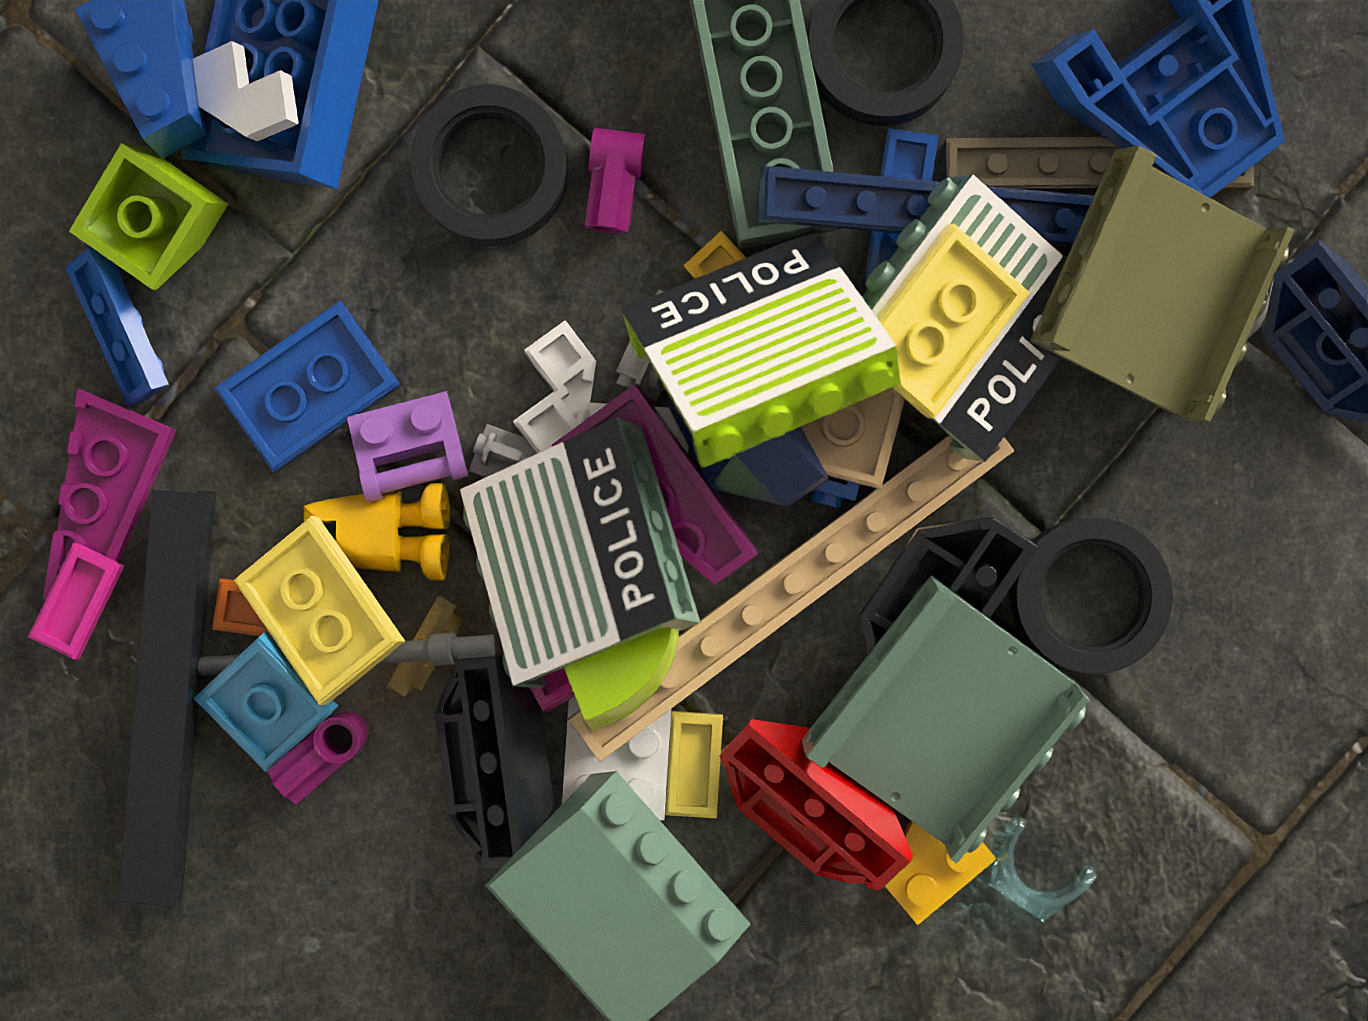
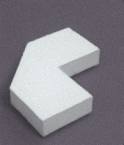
[192,41,298,141]
[513,320,596,454]

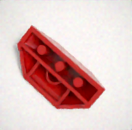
[719,719,913,891]

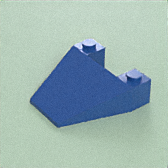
[1031,0,1285,198]

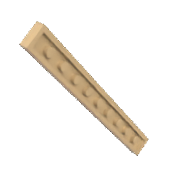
[568,434,1014,762]

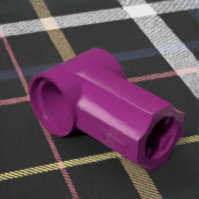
[585,127,646,234]
[267,710,369,805]

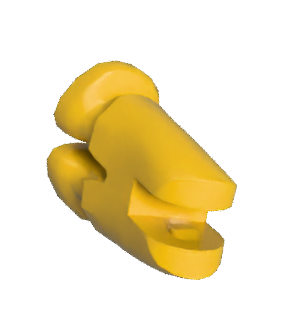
[303,483,450,581]

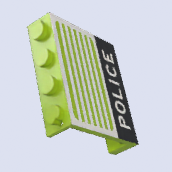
[621,230,901,468]

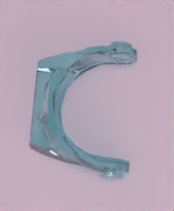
[989,817,1097,921]

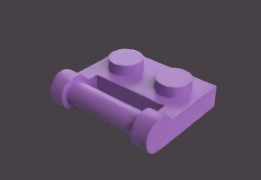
[347,391,469,503]

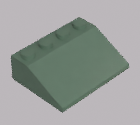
[485,771,751,1021]

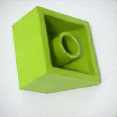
[69,143,229,290]

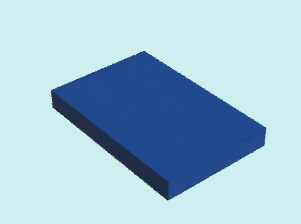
[214,300,401,473]

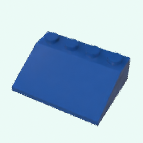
[181,0,379,189]

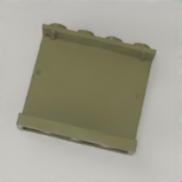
[1030,145,1294,422]

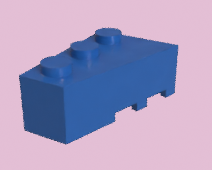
[75,0,208,159]

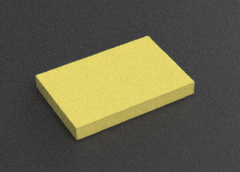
[876,224,1030,419]
[234,516,405,705]

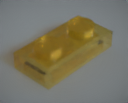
[387,595,463,697]

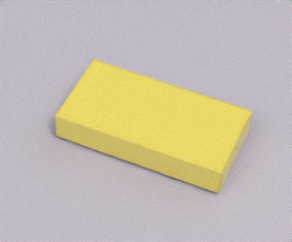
[665,711,723,818]

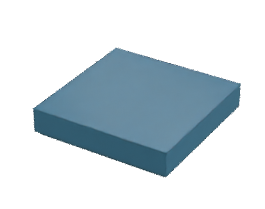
[193,631,338,772]

